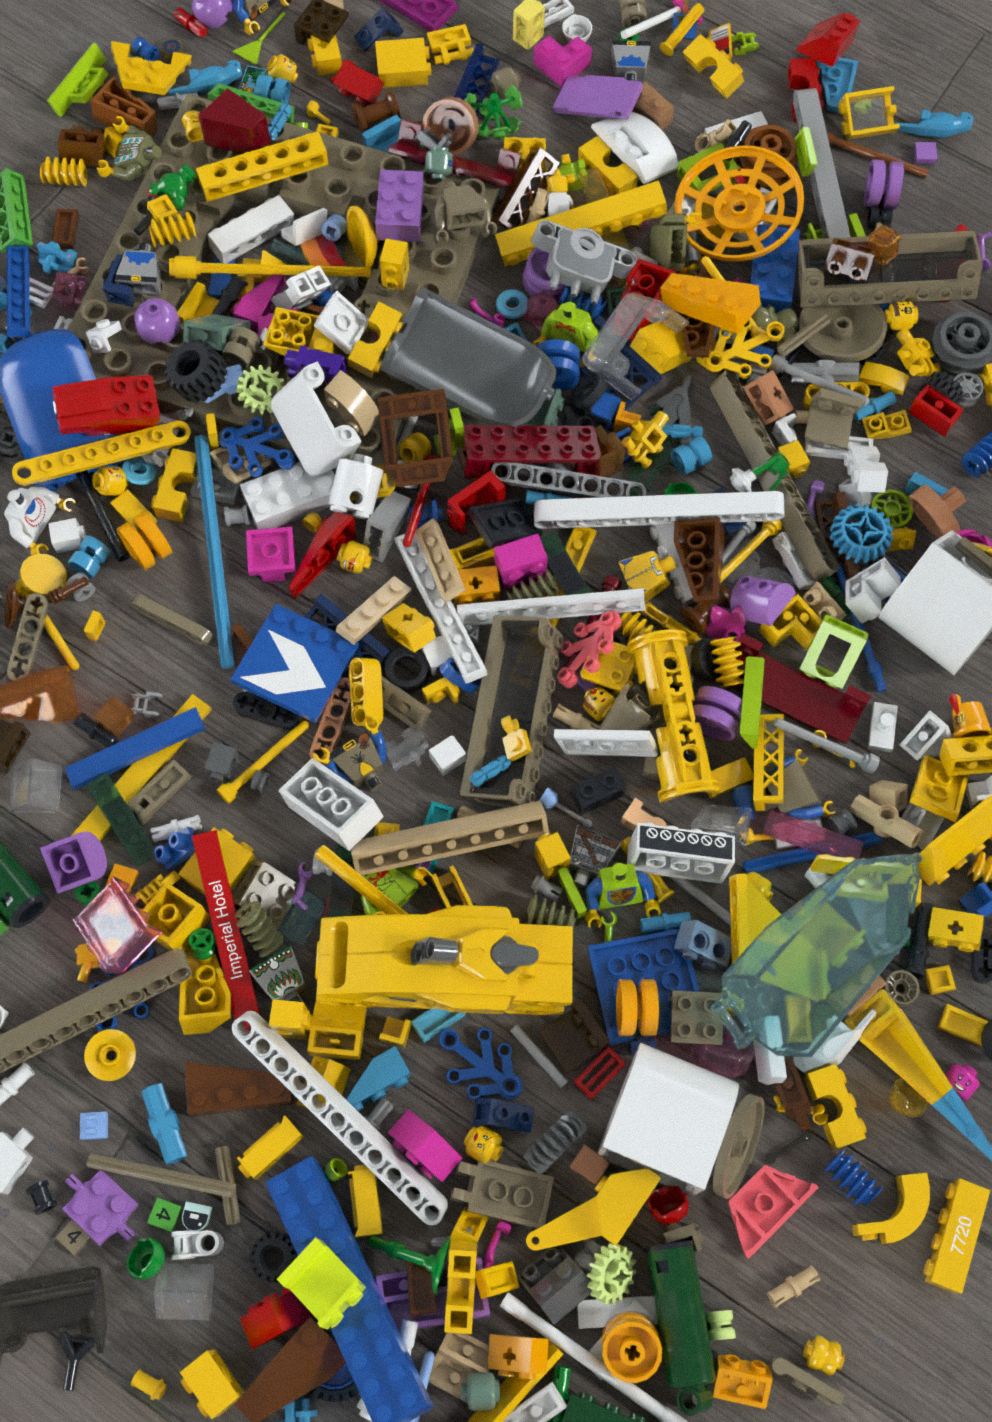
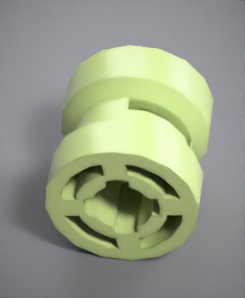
[706,1310,736,1341]

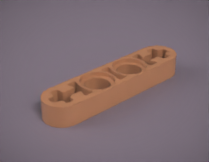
[309,678,351,764]

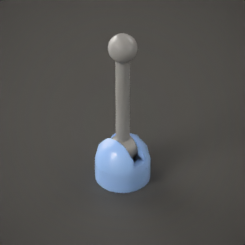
[539,788,592,828]

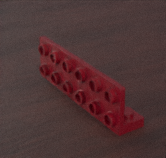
[388,119,522,188]
[463,425,602,478]
[722,633,871,744]

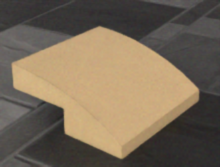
[210,435,273,484]
[429,1333,489,1403]

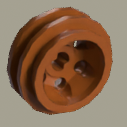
[736,125,798,188]

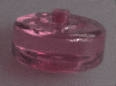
[691,1025,755,1077]

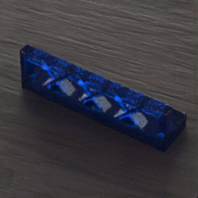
[454,43,500,117]

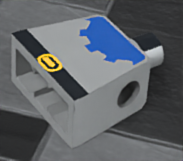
[611,40,651,82]
[115,243,161,295]

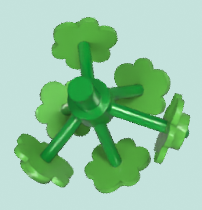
[464,85,522,140]

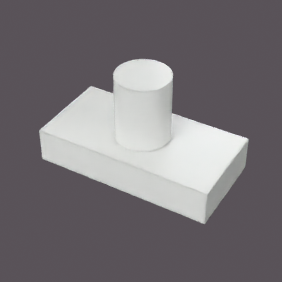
[867,702,898,752]

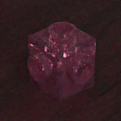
[526,291,558,331]

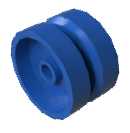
[535,339,580,392]

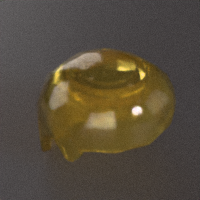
[888,1078,928,1118]

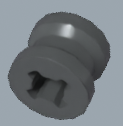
[827,808,857,839]

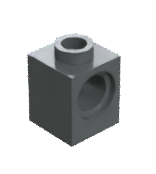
[204,742,239,782]

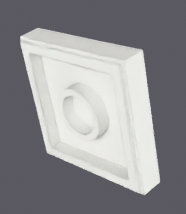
[314,291,369,355]

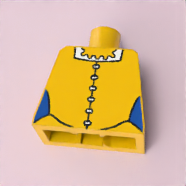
[619,551,678,603]

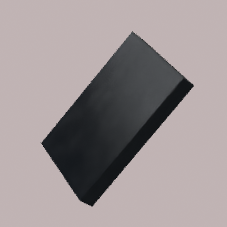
[467,497,543,548]

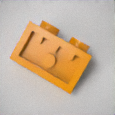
[712,1354,773,1409]

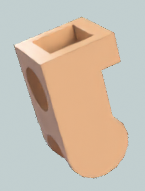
[620,798,667,831]

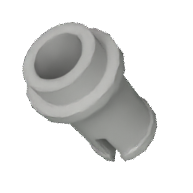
[531,875,563,902]

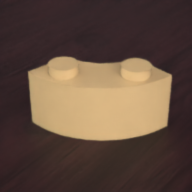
[324,370,380,436]

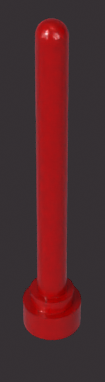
[402,455,439,547]

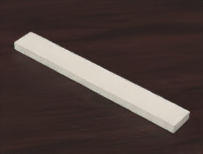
[394,532,487,684]
[457,588,645,626]

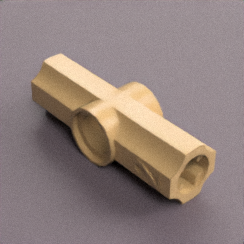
[849,794,923,848]

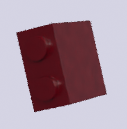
[198,88,271,154]

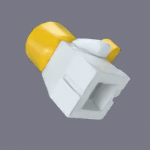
[545,173,573,217]

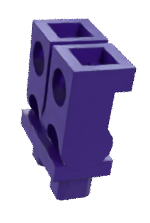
[284,345,347,388]

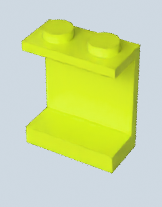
[277,1237,366,1330]

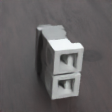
[271,265,331,313]

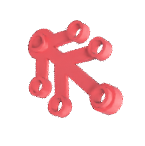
[557,610,622,689]

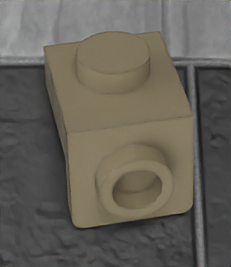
[661,1222,704,1252]

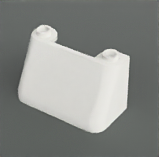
[271,361,361,476]

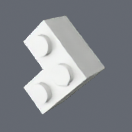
[845,557,901,623]

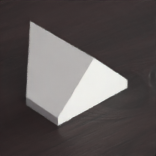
[900,711,953,761]

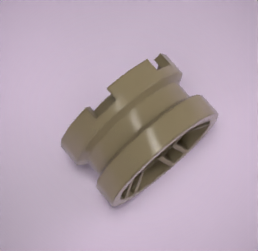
[881,970,920,1008]

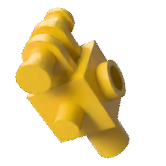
[896,329,941,377]
[621,411,669,468]

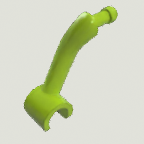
[601,912,617,943]

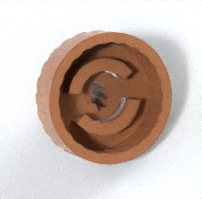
[422,97,479,155]
[908,485,966,539]

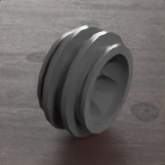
[929,312,992,377]

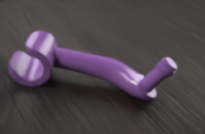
[293,862,313,911]

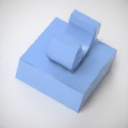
[80,1111,108,1140]

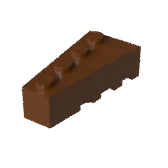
[184,1062,294,1117]

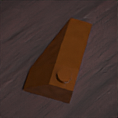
[679,313,720,358]
[674,517,725,603]
[234,1317,346,1422]

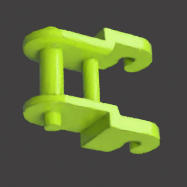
[731,32,759,56]

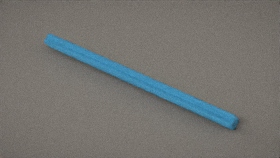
[194,434,235,669]

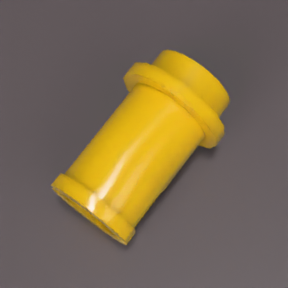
[130,1369,167,1401]

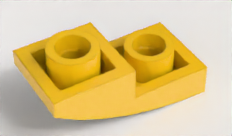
[859,362,910,395]
[862,410,912,439]
[707,757,754,799]

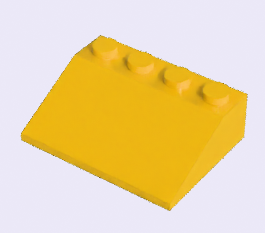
[910,795,992,886]

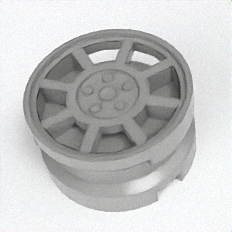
[954,372,983,408]

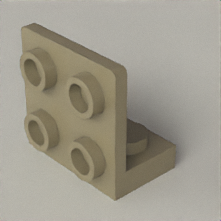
[805,388,863,449]
[233,861,298,928]
[668,990,723,1045]

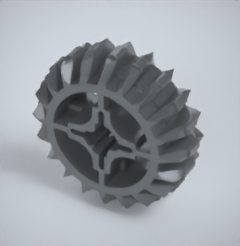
[524,1111,587,1174]

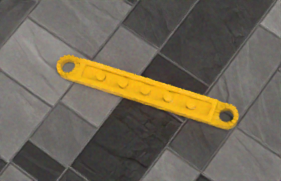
[12,421,191,486]

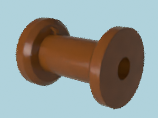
[351,91,401,133]
[680,582,732,634]

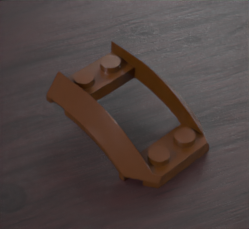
[377,389,453,487]

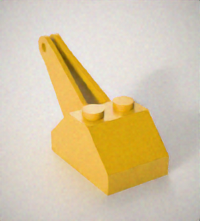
[526,1168,661,1250]

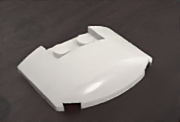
[591,112,678,184]

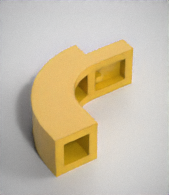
[852,1173,930,1244]

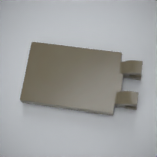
[450,1161,554,1229]

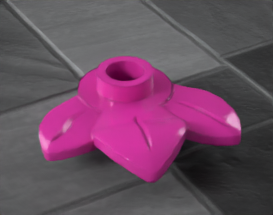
[705,606,747,642]

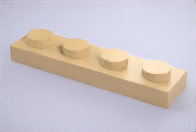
[416,519,466,602]
[336,576,412,645]

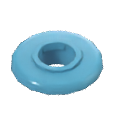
[495,289,529,319]
[121,457,157,485]

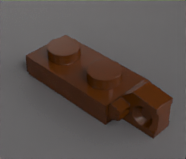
[775,1057,812,1131]

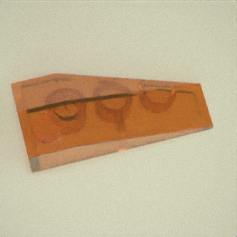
[0,665,80,723]

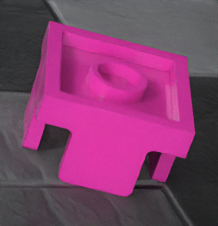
[246,527,297,582]

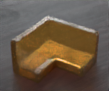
[595,425,625,477]

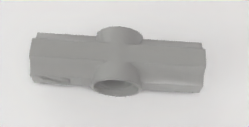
[791,360,859,383]

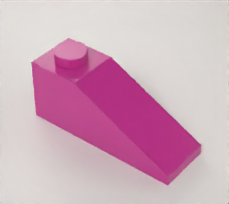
[233,275,286,334]

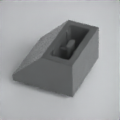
[517,1245,592,1325]

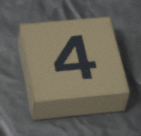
[55,1220,92,1256]

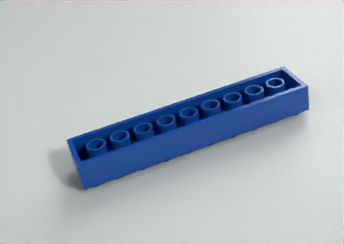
[265,1156,434,1422]

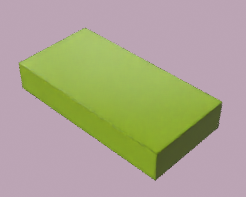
[794,127,818,177]
[557,867,587,919]

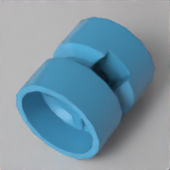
[255,74,290,104]
[671,436,713,476]
[68,535,111,579]

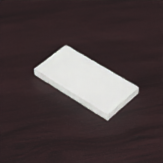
[554,729,659,757]

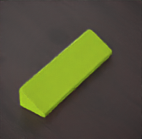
[740,656,765,749]

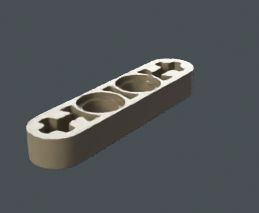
[7,593,49,682]
[130,594,213,646]

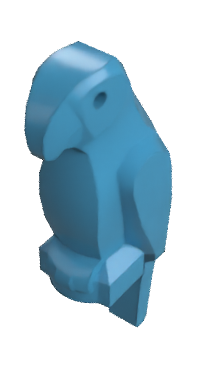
[168,60,242,96]
[895,109,973,138]

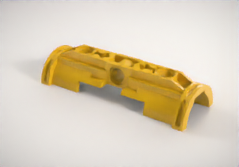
[627,629,720,803]

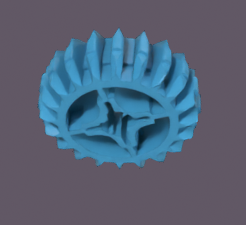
[830,503,893,564]

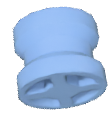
[321,214,347,241]

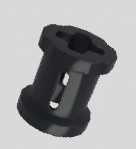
[25,1180,58,1215]

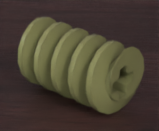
[507,569,559,600]
[523,894,577,928]
[235,901,284,957]

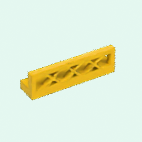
[753,714,784,811]

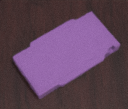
[553,75,643,119]

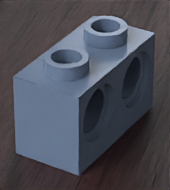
[674,920,731,970]

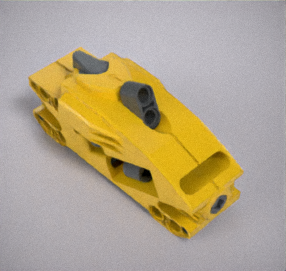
[315,905,573,1015]

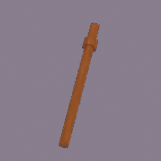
[827,132,929,178]

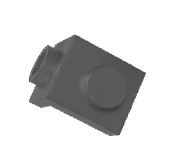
[416,128,453,151]

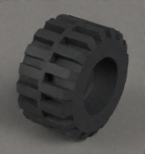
[164,339,228,403]

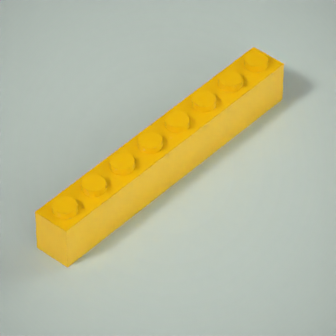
[495,180,667,267]

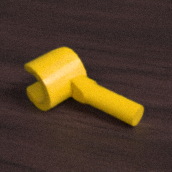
[306,100,332,125]
[739,828,775,845]

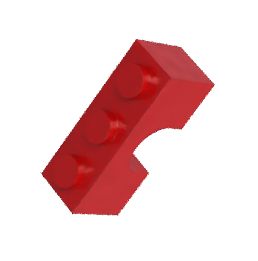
[787,58,824,122]

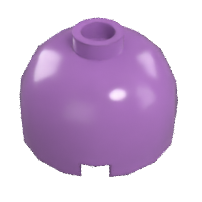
[192,0,233,29]
[134,298,180,344]

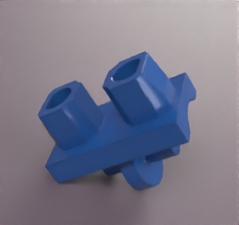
[154,826,195,872]

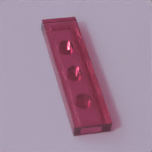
[762,810,864,859]

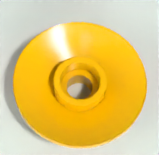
[84,1029,136,1081]

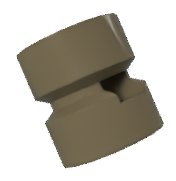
[619,0,648,28]
[221,326,260,370]

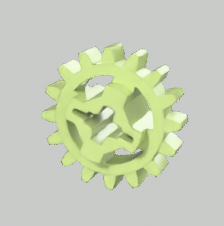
[236,365,284,414]
[587,1243,636,1305]

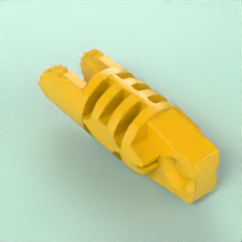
[121,870,181,923]

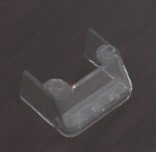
[583,293,689,400]

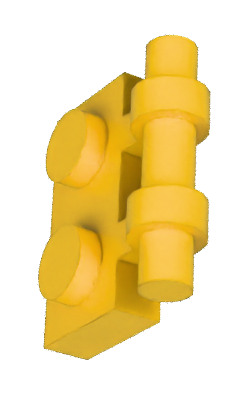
[427,24,475,65]

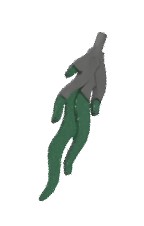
[630,374,693,496]

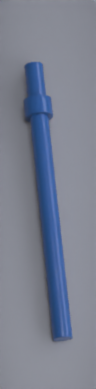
[835,564,887,692]

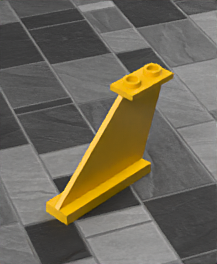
[729,874,830,1003]

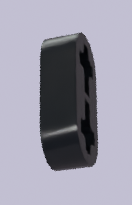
[971,935,992,984]

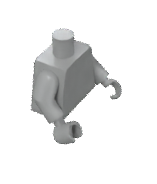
[142,406,194,467]

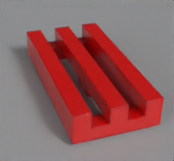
[573,1046,627,1101]

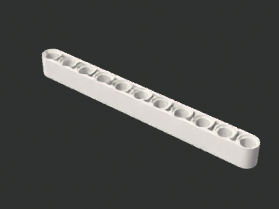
[534,491,785,529]
[232,1011,448,1225]

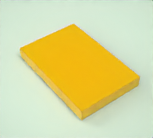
[909,755,969,822]

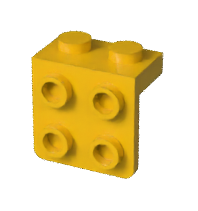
[580,638,638,698]

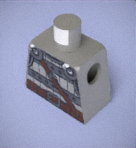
[569,825,621,888]

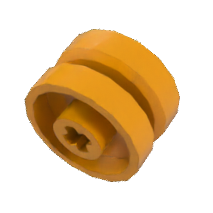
[116,511,172,571]
[616,979,659,1036]
[602,1311,662,1383]

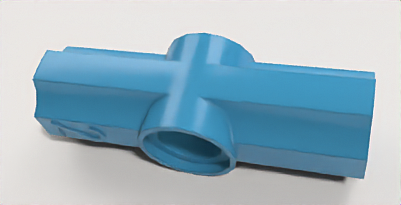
[141,1083,188,1165]

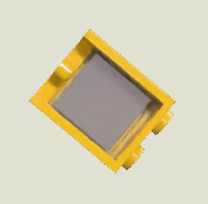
[838,86,900,141]

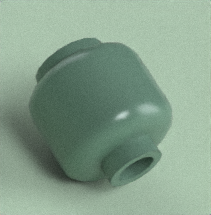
[425,146,453,180]
[461,1373,500,1411]

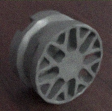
[0,424,23,460]

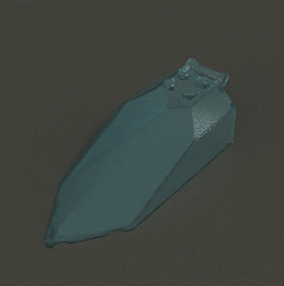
[710,853,923,1057]

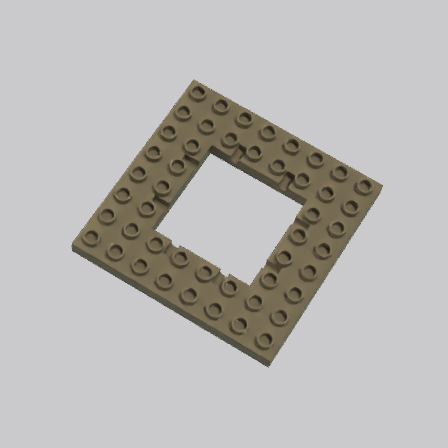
[68,93,499,466]

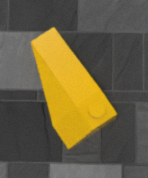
[179,945,231,1035]

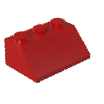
[796,13,861,67]

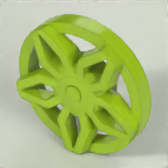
[870,489,913,529]

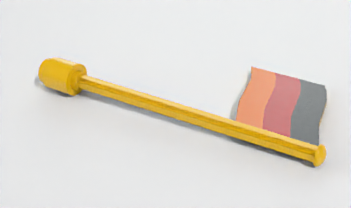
[169,234,372,279]

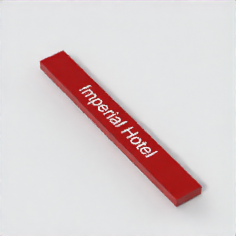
[192,830,261,1029]

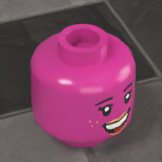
[945,1063,980,1101]

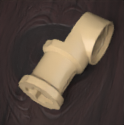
[695,119,737,152]

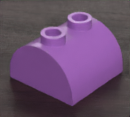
[730,576,796,626]
[40,831,107,894]

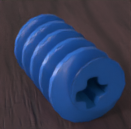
[559,285,607,324]
[961,431,992,478]
[824,1147,883,1206]

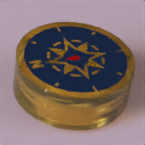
[162,38,183,59]

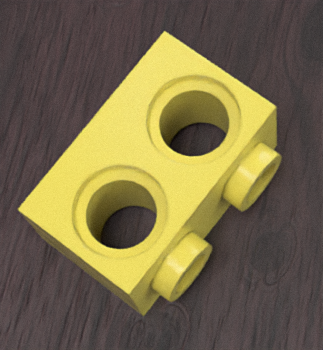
[513,0,545,50]

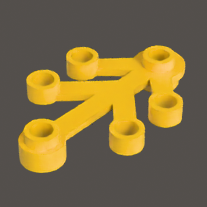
[704,319,784,379]

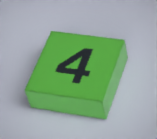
[147,1197,183,1232]

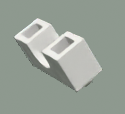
[844,445,888,493]

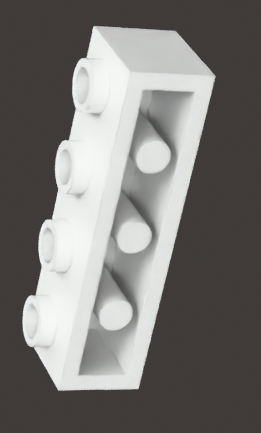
[208,195,294,263]

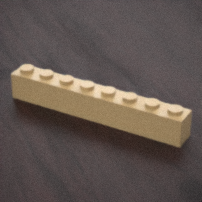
[351,801,549,875]

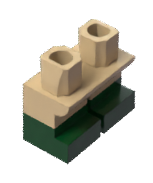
[803,576,853,622]

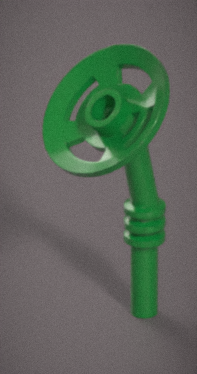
[369,1236,451,1294]

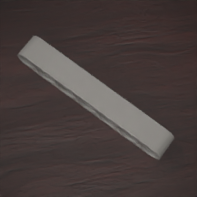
[491,463,646,498]

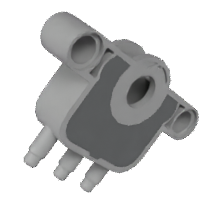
[531,220,637,305]

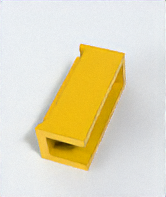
[449,537,498,570]
[431,865,473,909]
[237,1115,304,1180]
[348,1164,383,1238]

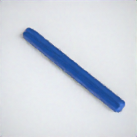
[743,832,883,874]

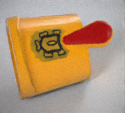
[949,694,992,738]

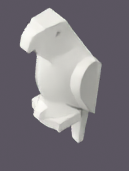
[793,1009,876,1075]

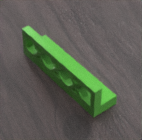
[208,83,294,124]
[0,168,33,253]

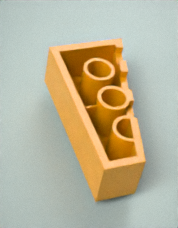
[660,273,761,334]

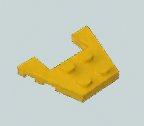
[111,41,192,95]

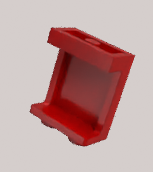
[447,470,505,536]

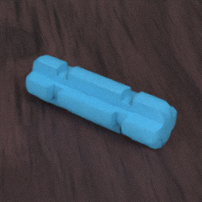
[268,103,292,141]
[661,423,703,439]
[469,755,511,787]

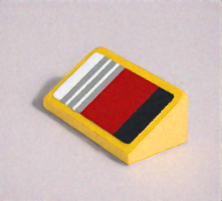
[708,23,732,62]

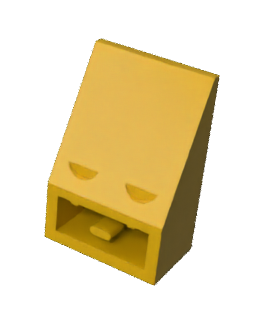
[263,307,339,356]
[307,1002,367,1061]

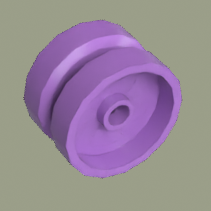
[864,159,904,210]
[522,248,566,302]
[693,686,742,741]

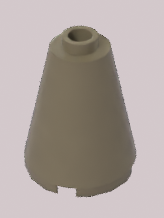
[598,683,661,731]

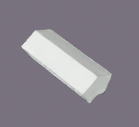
[751,1017,787,1085]

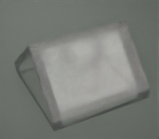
[9,758,62,812]
[691,804,752,846]
[154,1263,214,1320]

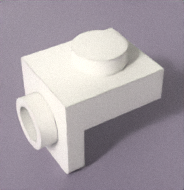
[86,319,122,353]

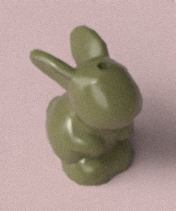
[744,303,799,355]

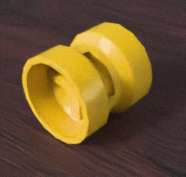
[182,110,204,142]

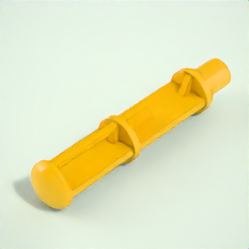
[642,602,701,645]

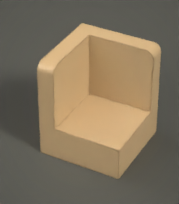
[869,780,908,812]

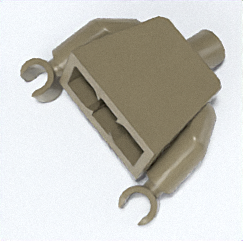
[433,182,497,245]

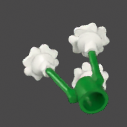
[730,451,791,522]

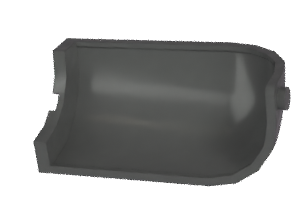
[380,287,556,427]

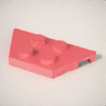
[727,1165,819,1259]

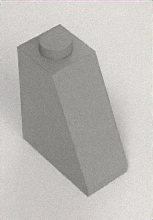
[363,491,411,563]

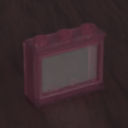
[72,876,162,975]

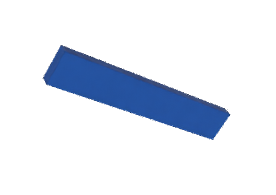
[7,246,30,337]
[65,707,206,790]

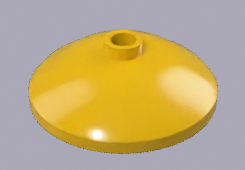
[346,206,379,268]

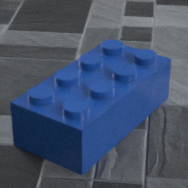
[748,224,800,313]

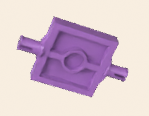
[62,1170,138,1246]

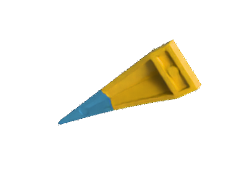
[844,989,992,1161]

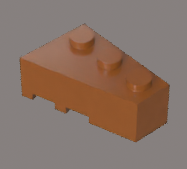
[90,76,157,137]

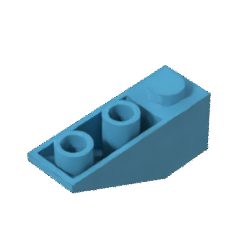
[346,1046,411,1112]

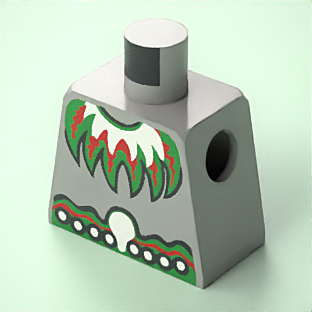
[249,946,307,1004]

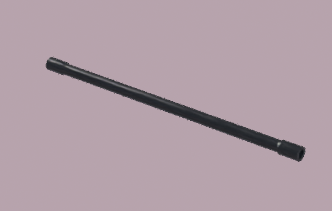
[4,326,130,562]

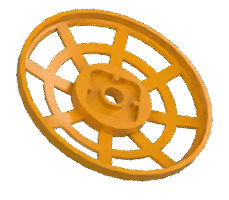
[674,146,804,261]

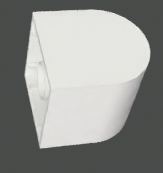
[878,530,992,675]
[597,1043,739,1197]

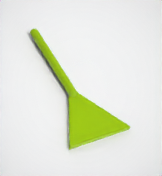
[232,12,286,66]

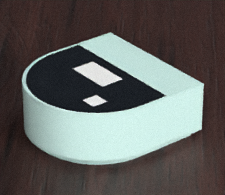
[182,1202,213,1231]

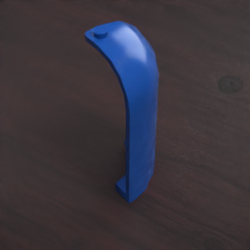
[0,329,122,491]

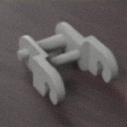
[129,692,162,718]

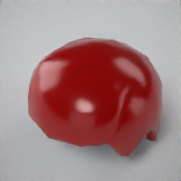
[647,1185,689,1225]

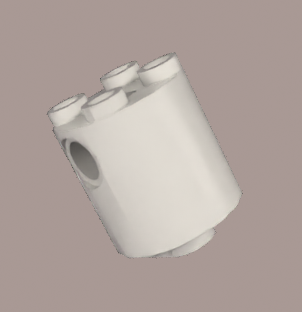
[328,454,383,519]

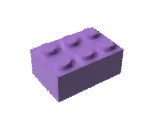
[375,170,424,242]

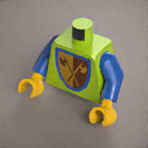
[584,863,661,928]

